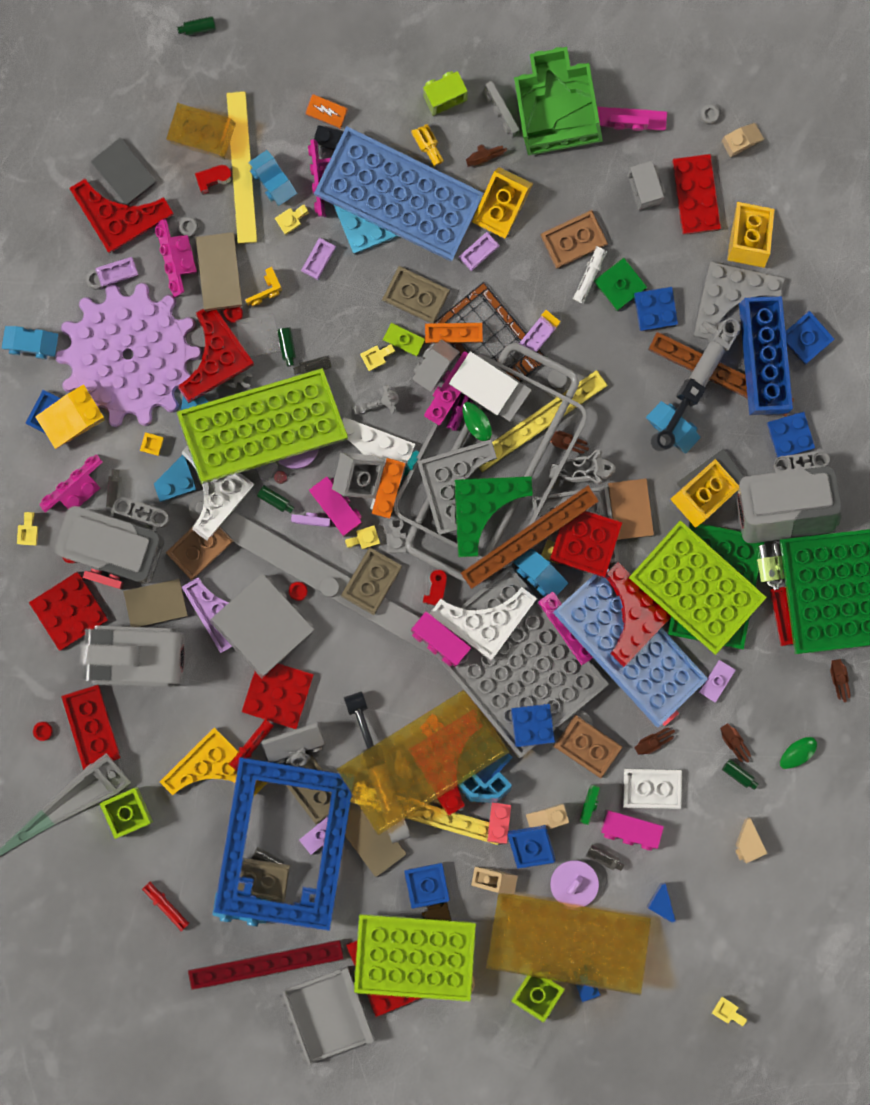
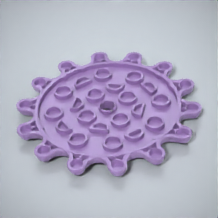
[55,283,203,427]

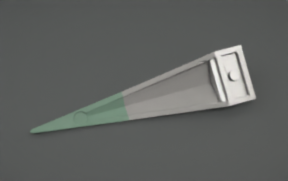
[0,753,131,856]

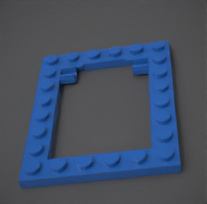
[214,758,354,931]

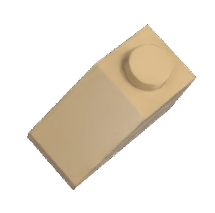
[722,123,764,158]
[526,803,569,829]
[735,817,767,863]
[471,867,518,895]

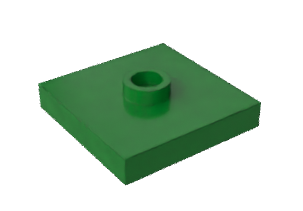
[594,258,647,311]
[579,784,600,825]

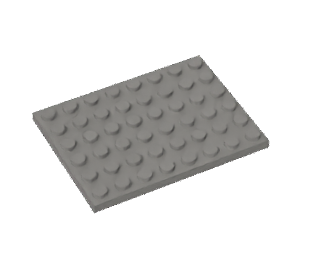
[423,566,609,758]

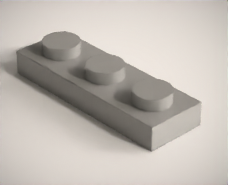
[484,80,519,138]

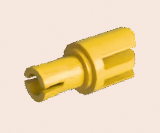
[411,124,444,167]

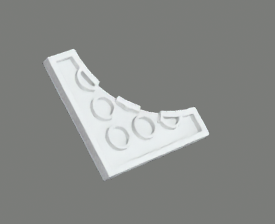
[342,417,415,509]
[182,445,254,541]
[430,587,537,660]

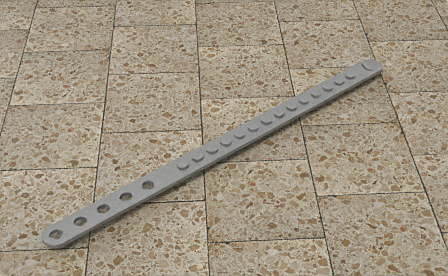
[189,495,593,731]

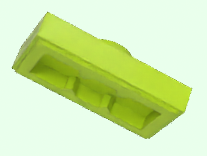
[383,323,425,357]

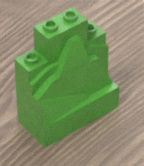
[514,47,603,156]

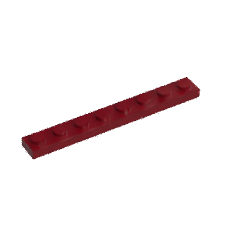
[188,940,344,990]

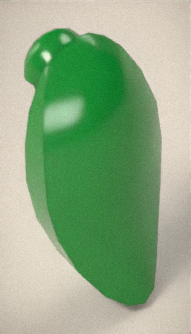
[463,402,492,441]
[780,737,817,769]

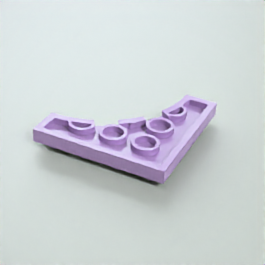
[182,577,232,653]

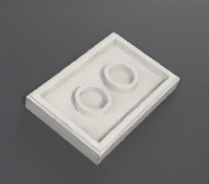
[449,352,519,416]
[623,769,682,809]

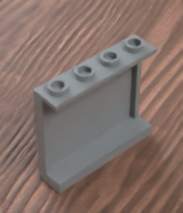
[210,574,314,678]
[280,966,375,1066]

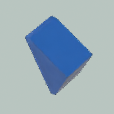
[647,882,676,922]

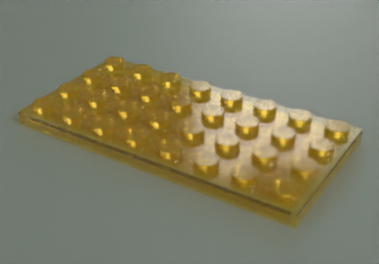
[337,690,509,835]
[486,893,651,995]

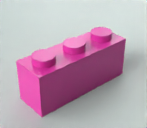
[309,476,362,537]
[411,611,471,668]
[600,810,664,851]

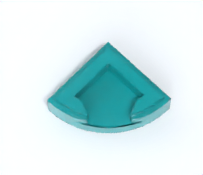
[404,450,419,476]

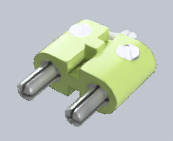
[757,543,785,590]

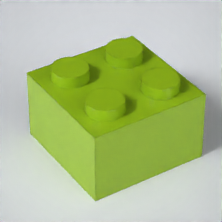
[423,71,468,116]
[100,787,153,839]
[511,968,565,1023]

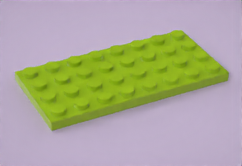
[177,368,348,484]

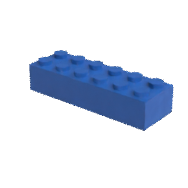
[739,296,793,415]

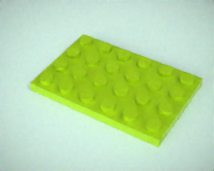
[629,520,767,655]
[354,914,476,1001]

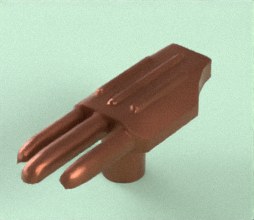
[466,145,507,167]
[550,431,589,454]
[830,659,851,703]
[720,723,751,763]
[634,727,675,755]

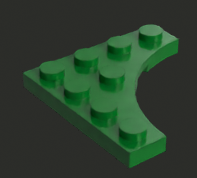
[454,476,533,557]

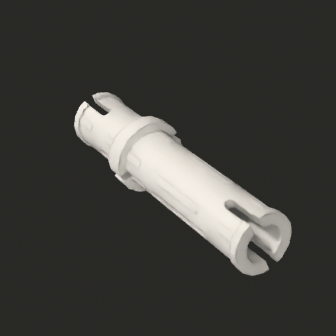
[573,246,608,304]

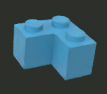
[514,548,568,597]

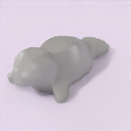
[549,449,616,485]

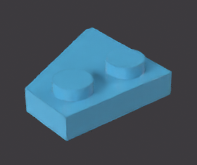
[154,455,197,502]

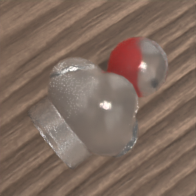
[255,462,287,484]

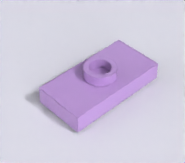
[459,232,500,272]
[301,237,336,280]
[95,257,138,287]
[519,316,556,352]
[291,513,331,527]
[699,660,735,703]
[299,817,328,855]

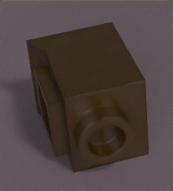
[421,902,452,921]

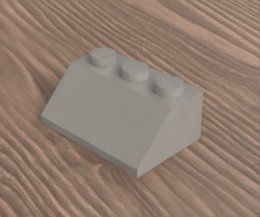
[261,722,325,764]

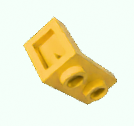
[245,267,282,307]

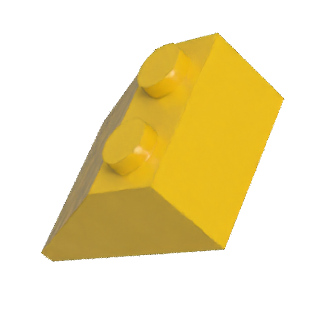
[472,167,533,239]
[727,202,774,268]
[35,384,105,450]
[670,459,739,528]

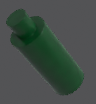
[177,16,216,36]
[277,327,296,367]
[257,485,295,514]
[722,759,759,790]

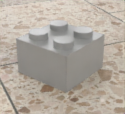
[627,161,665,211]
[412,339,460,392]
[332,452,385,499]

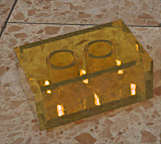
[166,103,236,160]

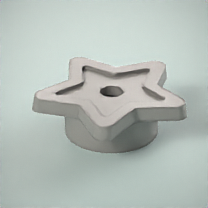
[286,748,311,767]

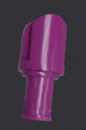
[446,392,473,432]

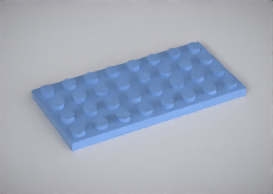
[314,126,484,262]
[553,569,708,728]

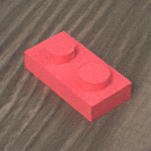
[83,568,124,590]
[487,802,511,844]

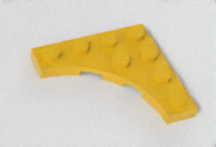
[160,727,268,796]

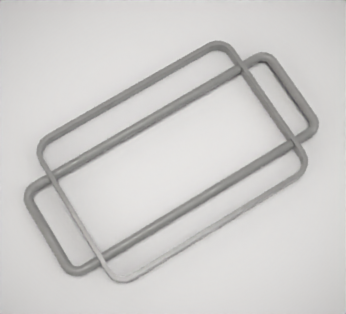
[394,343,587,583]

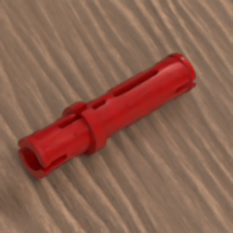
[228,719,274,771]
[141,881,190,931]

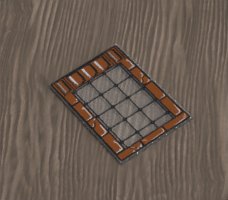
[435,281,548,383]

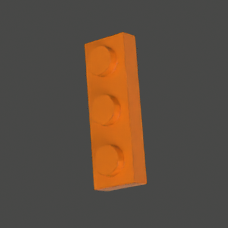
[425,323,483,344]
[371,458,405,519]

